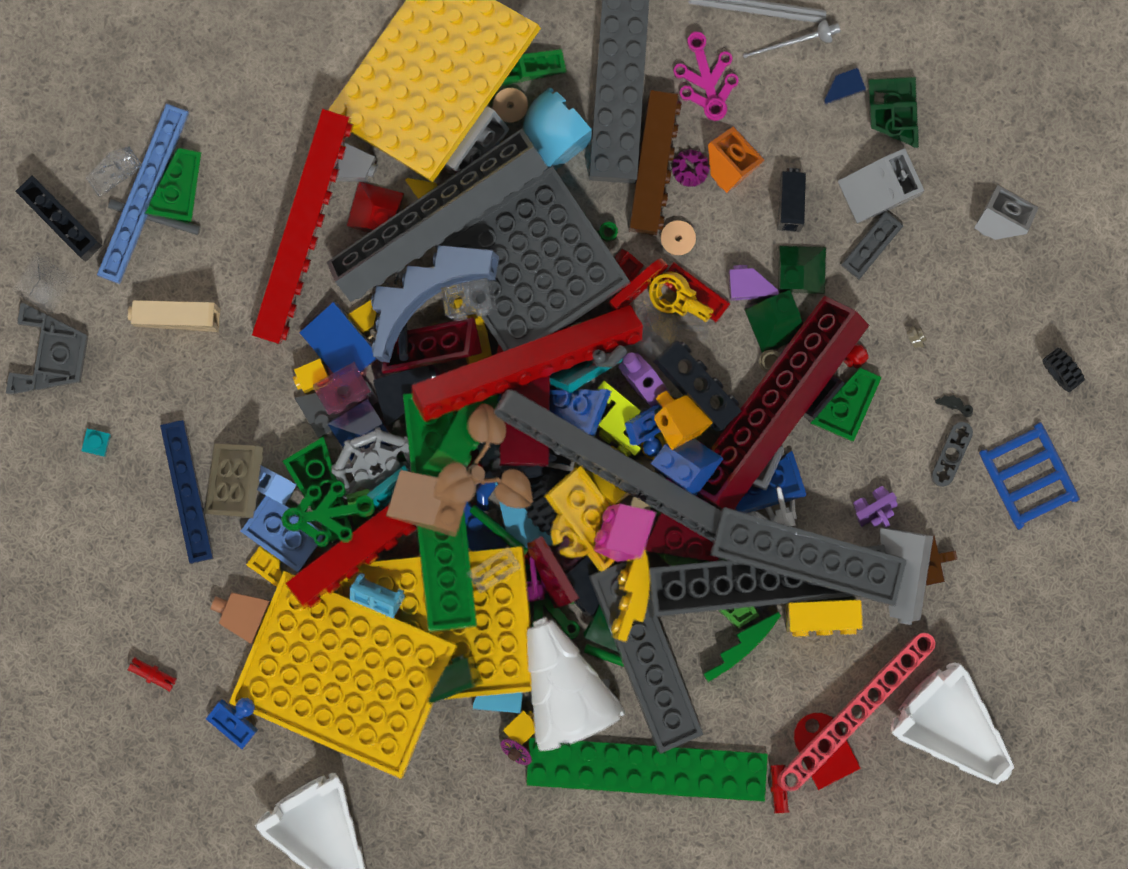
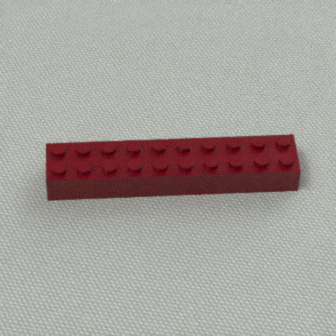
[697,295,869,511]

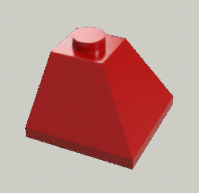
[347,181,404,232]

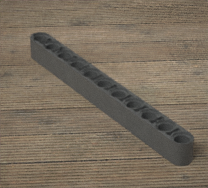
[494,390,722,542]

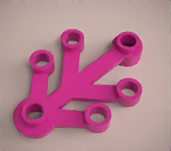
[673,32,739,121]

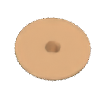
[493,88,528,123]
[661,220,696,255]

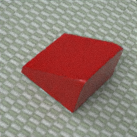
[614,249,644,282]

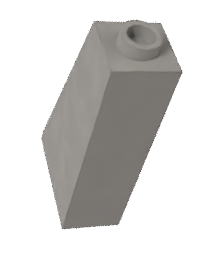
[880,528,933,625]

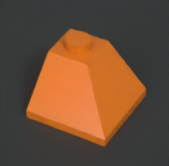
[708,127,765,193]

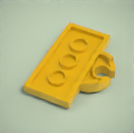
[545,466,615,571]

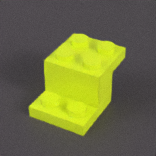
[598,381,641,459]

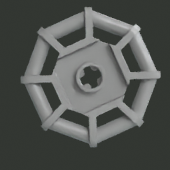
[331,428,411,507]

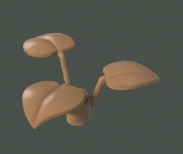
[434,404,533,509]

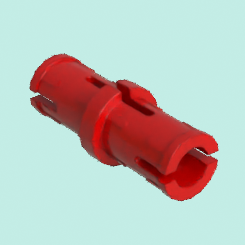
[128,657,177,692]
[770,764,789,814]

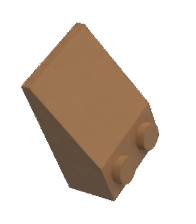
[386,470,466,537]

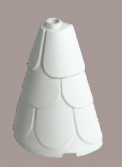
[527,617,625,751]
[891,663,1014,784]
[255,773,366,869]

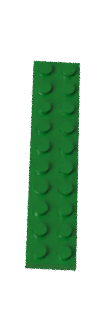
[403,394,477,632]
[526,737,768,802]

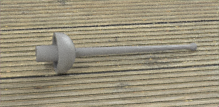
[743,20,841,58]

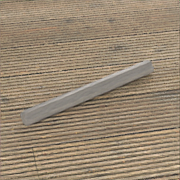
[688,0,827,23]

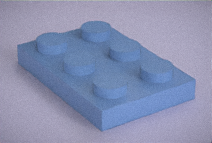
[240,495,325,573]

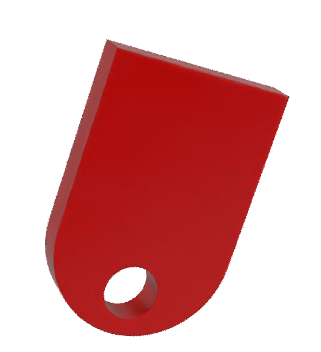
[609,258,668,311]
[793,712,861,790]

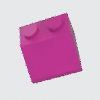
[594,504,656,562]

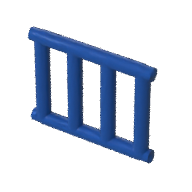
[979,422,1080,530]

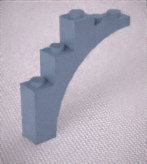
[371,245,499,363]

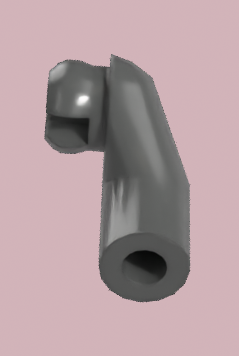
[592,345,627,367]

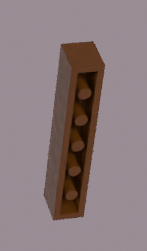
[629,90,682,236]

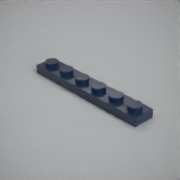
[160,420,214,564]

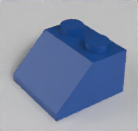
[651,439,723,496]

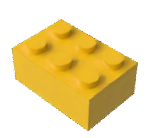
[785,600,863,637]

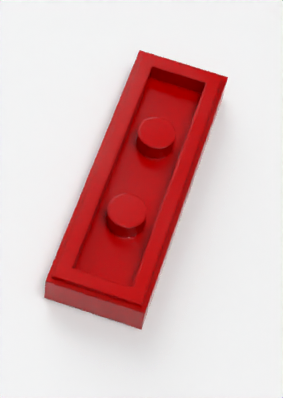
[662,262,730,323]

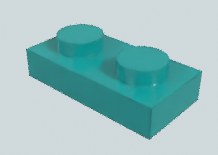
[367,466,410,511]

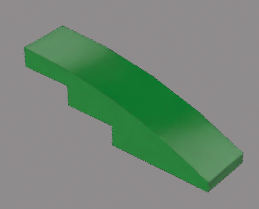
[501,49,567,86]
[703,612,781,682]

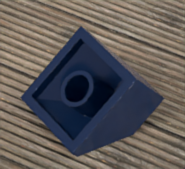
[327,398,392,461]

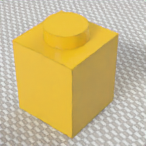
[293,359,331,393]
[503,710,535,745]

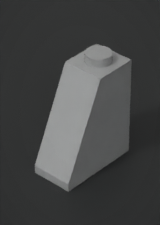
[336,143,378,182]

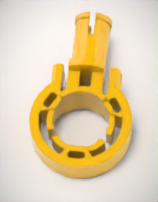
[649,272,713,322]

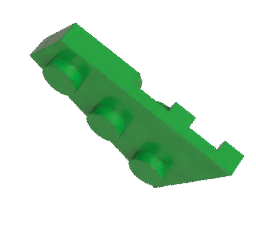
[144,148,201,222]
[810,368,882,442]

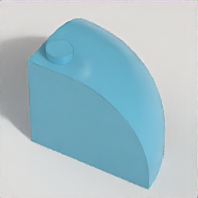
[523,87,592,170]

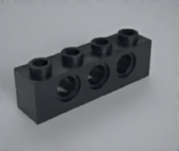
[15,175,102,262]
[653,341,741,431]

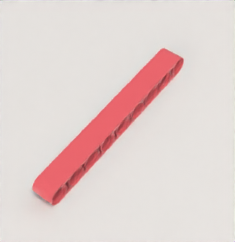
[778,633,935,791]

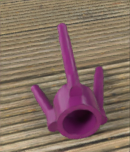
[527,557,547,602]

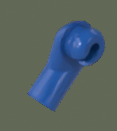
[476,482,496,511]

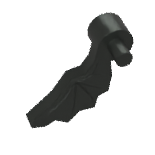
[935,395,973,417]

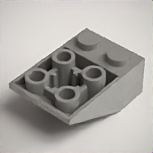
[838,148,925,224]

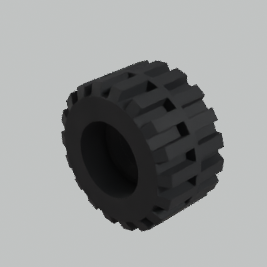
[524,470,568,535]

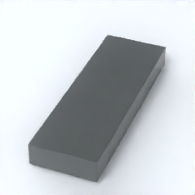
[841,211,904,280]

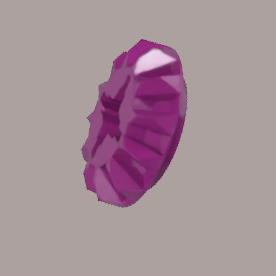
[672,149,710,187]

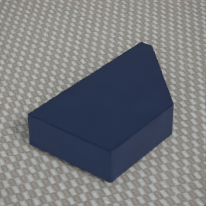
[824,68,866,105]

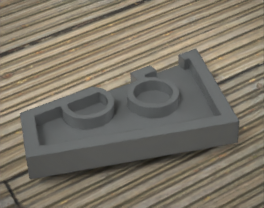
[294,381,379,438]

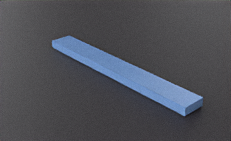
[97,103,189,284]

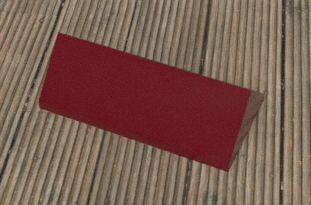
[382,317,482,374]

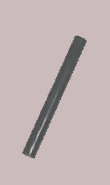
[108,199,200,235]

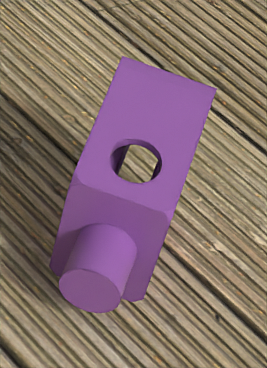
[619,352,671,407]

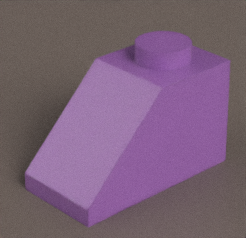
[728,265,779,301]

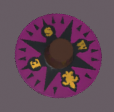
[501,739,532,765]

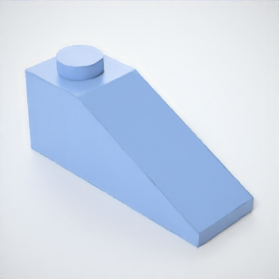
[257,465,296,505]

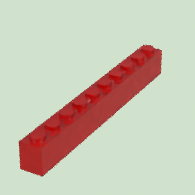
[252,109,354,344]
[412,305,643,421]
[285,449,482,609]

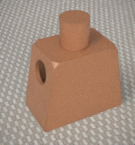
[211,593,271,644]

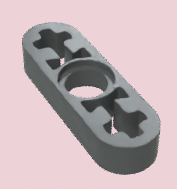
[931,422,973,487]

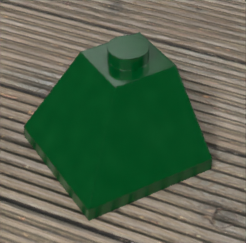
[778,245,826,294]
[745,290,803,353]
[428,654,483,704]

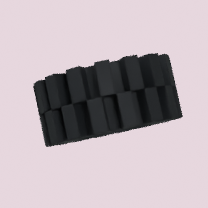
[1042,347,1085,392]

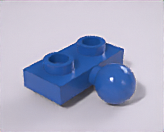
[625,405,662,457]
[206,698,258,749]

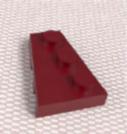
[645,512,719,562]
[527,536,579,608]

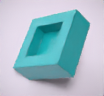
[81,428,111,457]

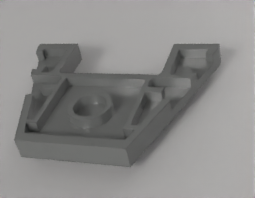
[6,303,88,395]

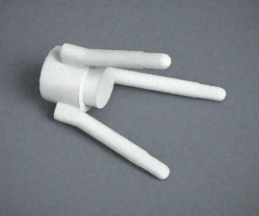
[765,487,797,527]

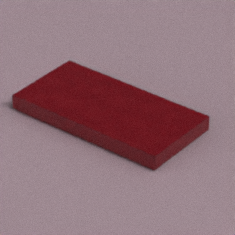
[500,376,550,466]

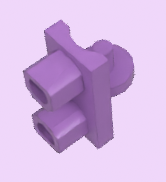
[853,486,898,528]

